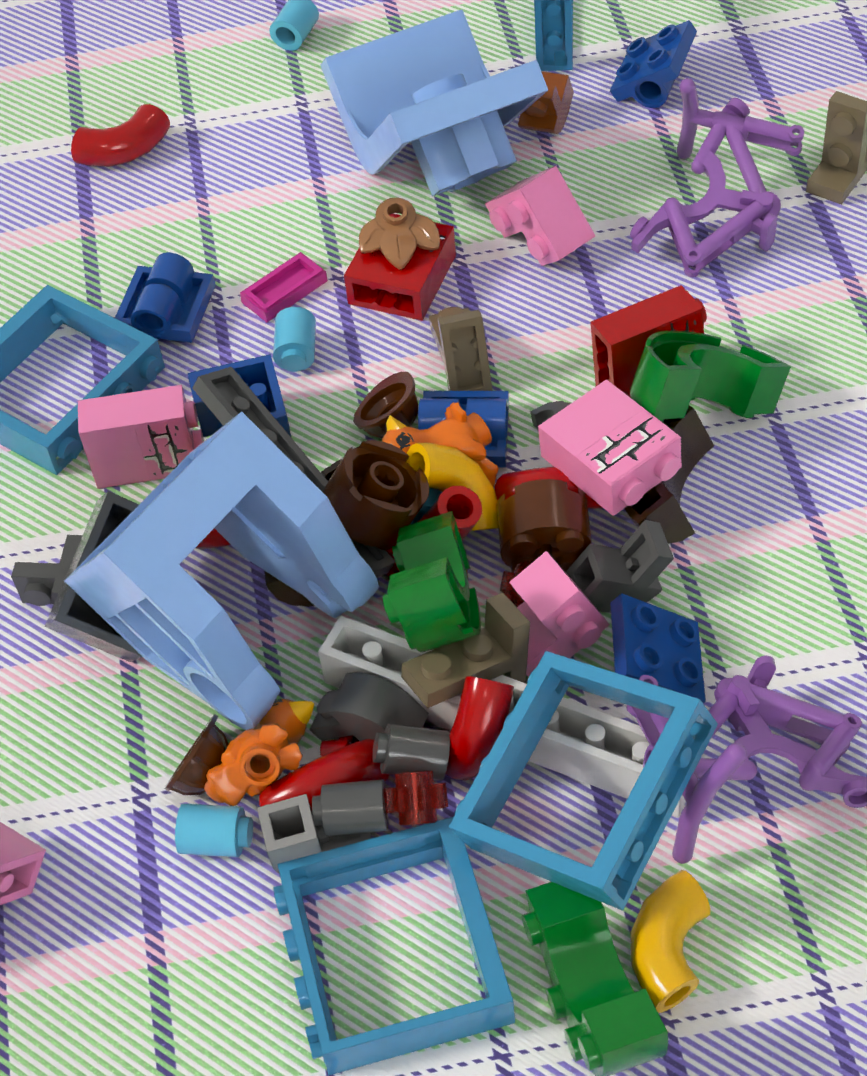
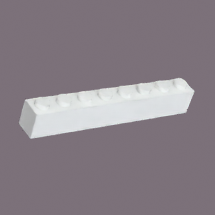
[318,615,686,818]

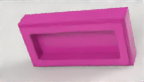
[240,252,328,323]

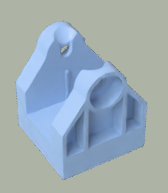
[64,411,379,730]

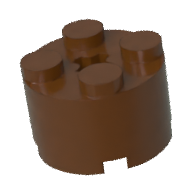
[323,440,429,550]
[496,479,592,577]

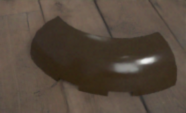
[624,405,714,544]

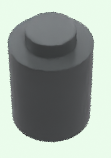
[373,723,450,781]
[312,779,389,836]

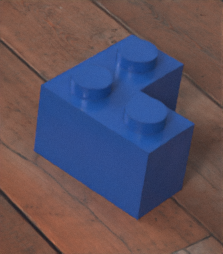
[187,354,291,437]

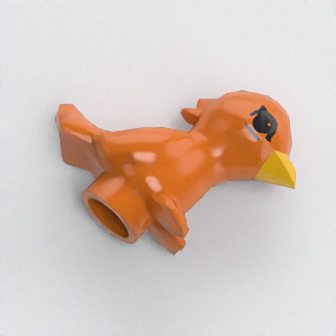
[382,402,499,487]
[204,699,314,806]

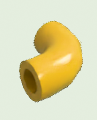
[406,443,498,531]
[630,870,710,1013]

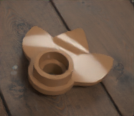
[359,198,440,270]

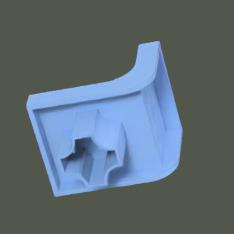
[320,9,548,196]

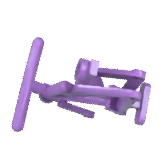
[630,78,804,277]
[626,656,867,864]

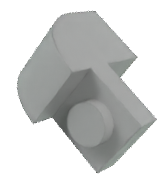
[257,794,372,873]

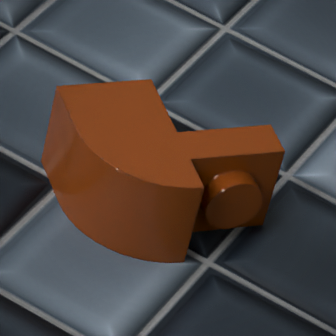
[518,71,574,134]

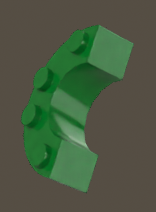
[630,331,791,422]
[383,511,481,653]
[522,882,668,1076]

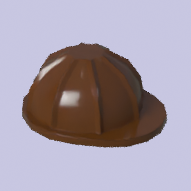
[353,371,418,438]
[164,714,229,795]

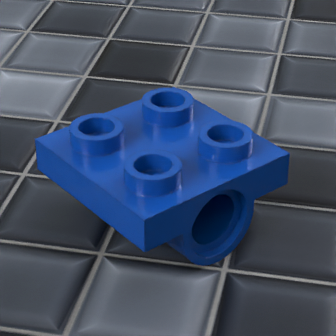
[610,20,697,108]
[115,252,216,343]
[418,391,509,468]
[610,593,706,704]

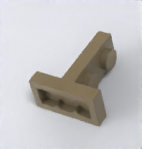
[806,91,867,205]
[429,307,493,391]
[401,592,530,708]

